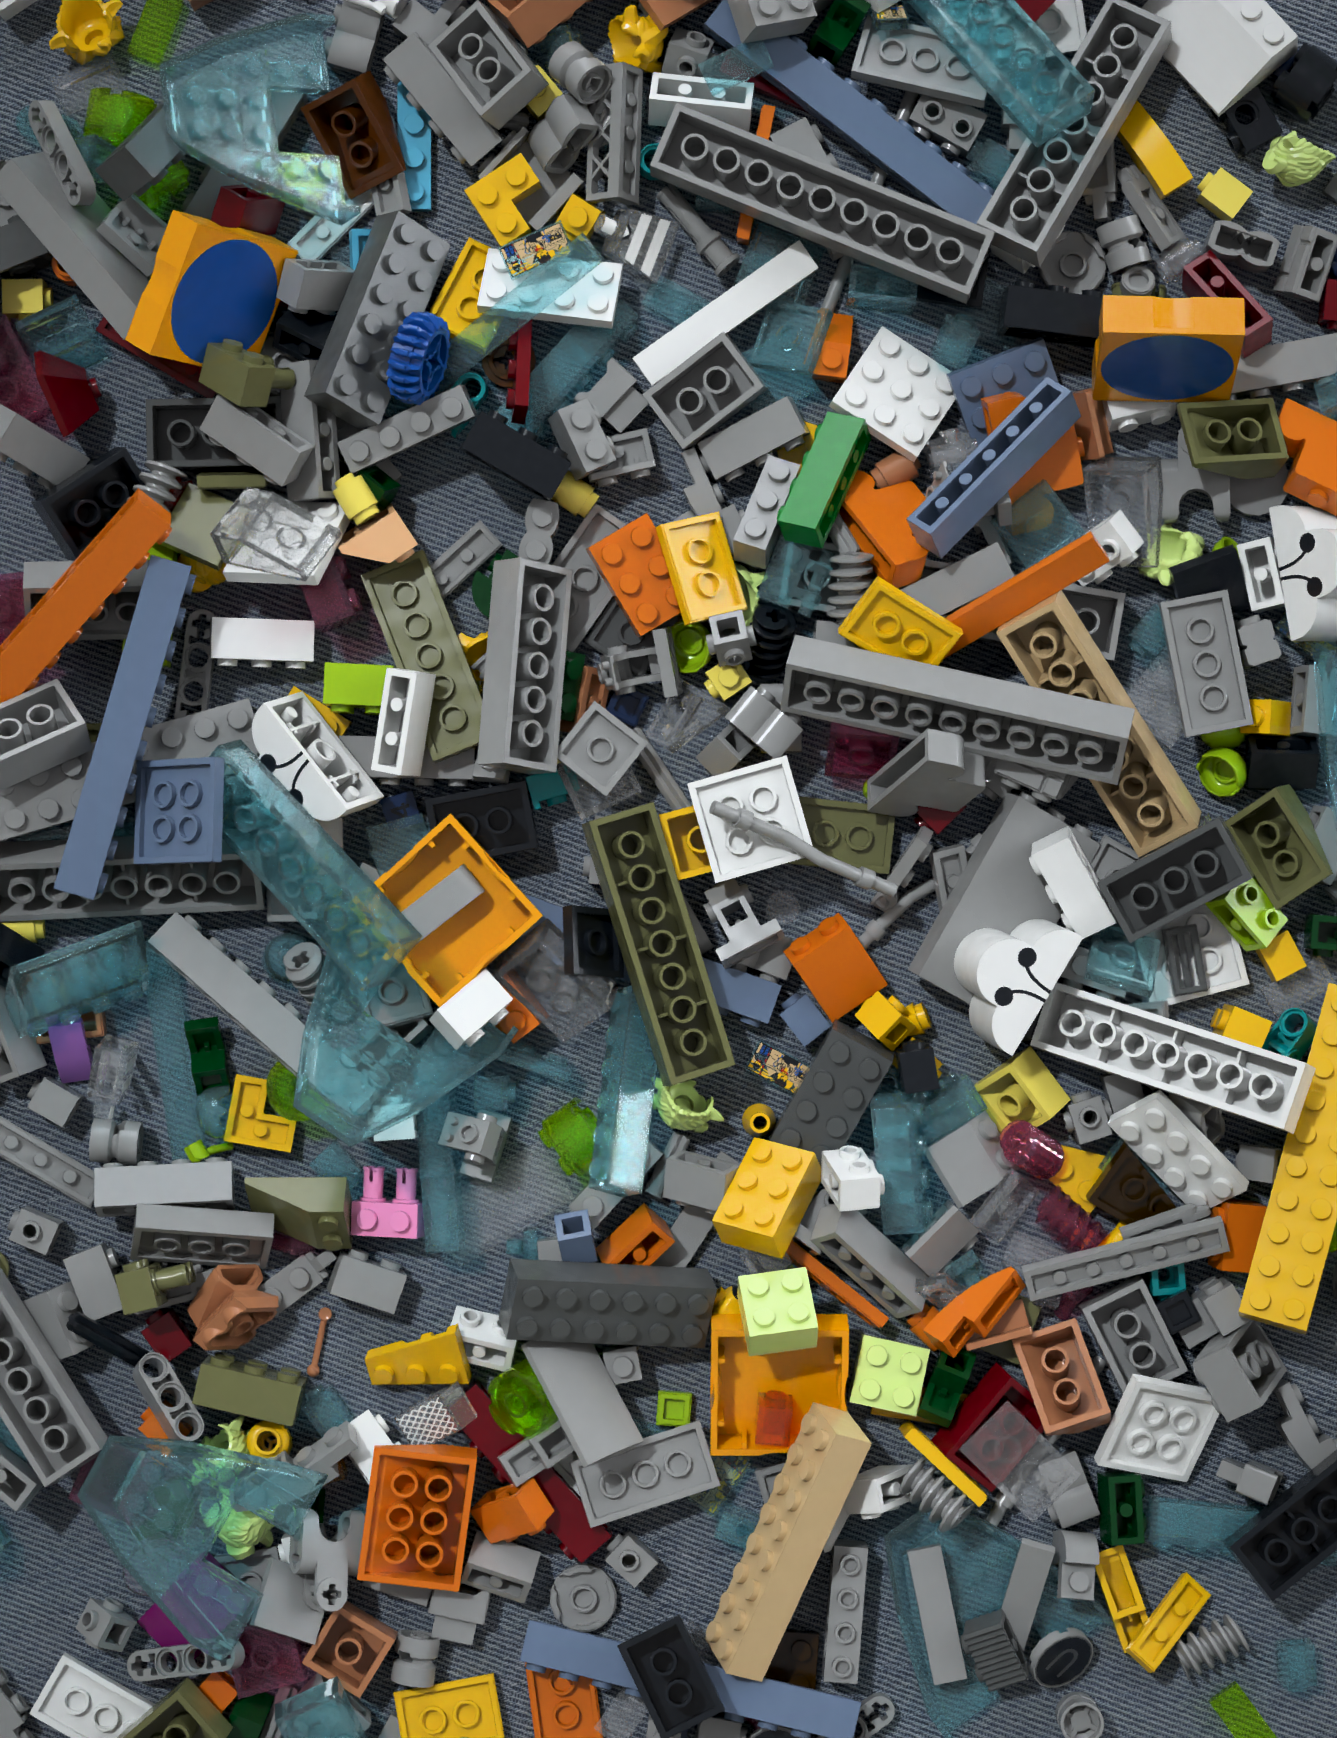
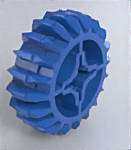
[386,312,451,405]

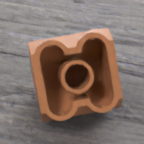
[187,1264,278,1351]

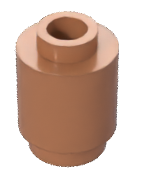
[869,451,921,489]

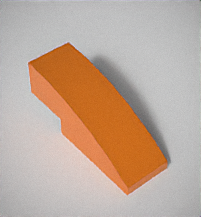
[923,1266,1026,1358]

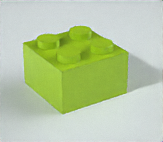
[323,662,396,716]

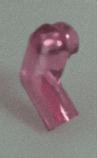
[271,1233,317,1255]
[1054,1286,1094,1320]

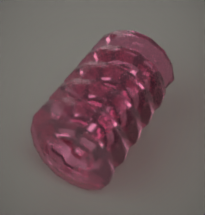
[999,1120,1064,1180]
[1035,1185,1109,1251]

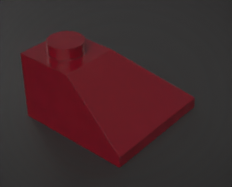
[34,350,103,437]

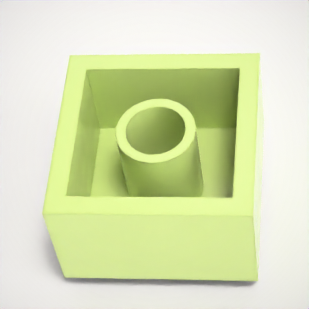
[737,1267,818,1356]
[847,1333,930,1417]

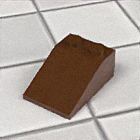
[300,70,406,200]

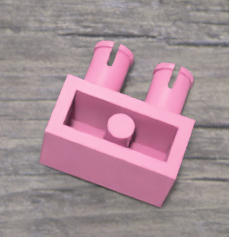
[351,1166,428,1239]

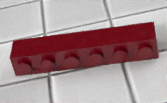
[446,1379,612,1563]

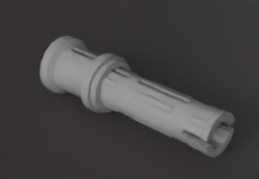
[656,184,741,277]

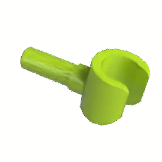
[184,1139,233,1163]

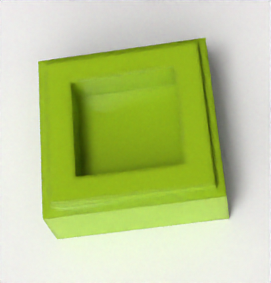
[656,1390,692,1427]

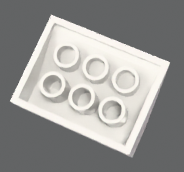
[1141,0,1298,117]

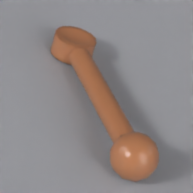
[307,1307,332,1377]

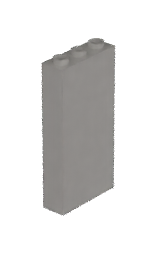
[0,152,152,340]
[908,791,1101,1005]

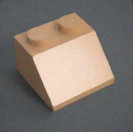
[338,504,418,563]

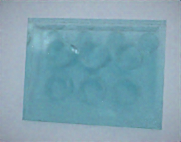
[4,920,150,1038]

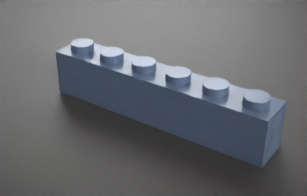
[906,377,1081,559]

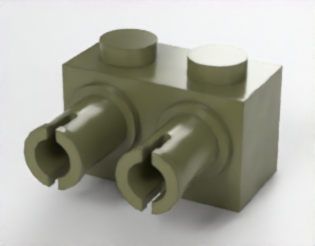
[199,339,295,407]
[114,1258,196,1315]

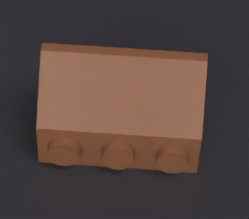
[1011,1318,1111,1436]

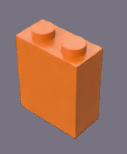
[783,913,888,1023]

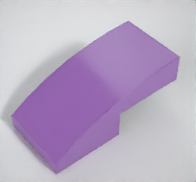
[47,1018,96,1084]

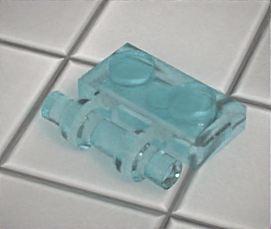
[756,533,836,618]

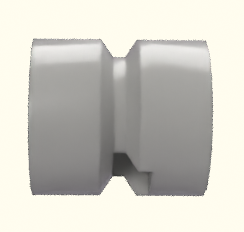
[548,41,612,104]
[1096,215,1152,275]
[89,1118,144,1165]
[390,1629,441,1688]
[1055,1692,1104,1738]

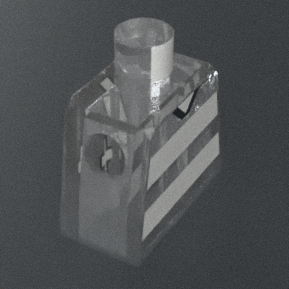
[594,209,680,283]
[86,1035,140,1119]

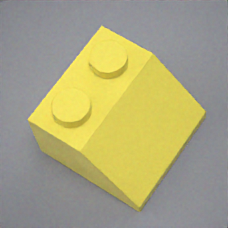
[967,1046,1071,1144]

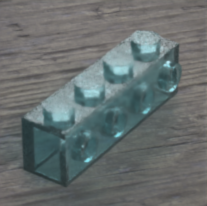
[870,1092,933,1235]

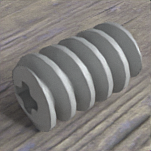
[127,460,187,512]
[827,552,874,624]
[283,942,347,1014]
[899,1456,975,1533]
[1174,1614,1250,1680]

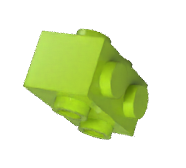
[1205,877,1288,951]

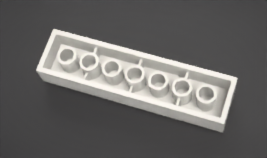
[1030,983,1316,1134]

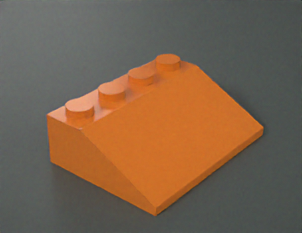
[357,1444,477,1592]

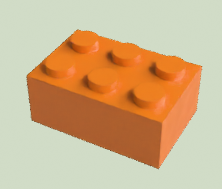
[586,513,681,637]

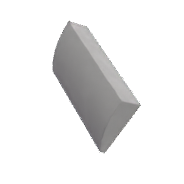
[130,1203,274,1269]
[521,1340,644,1468]

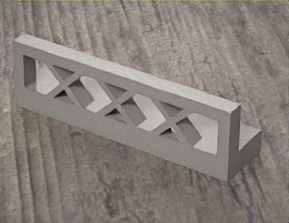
[586,62,643,205]

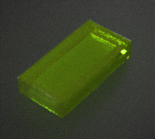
[127,0,184,66]
[1208,1681,1277,1738]

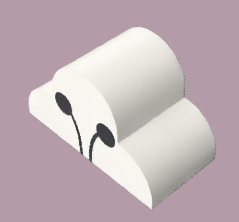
[1269,505,1337,642]
[249,691,384,821]
[954,919,1083,1056]

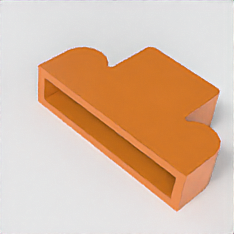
[980,391,1085,535]
[1277,398,1337,516]
[839,470,929,588]

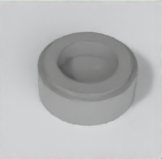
[1120,265,1155,296]

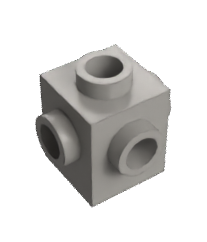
[661,27,717,77]
[705,610,757,667]
[1061,1090,1113,1145]
[76,1597,137,1652]

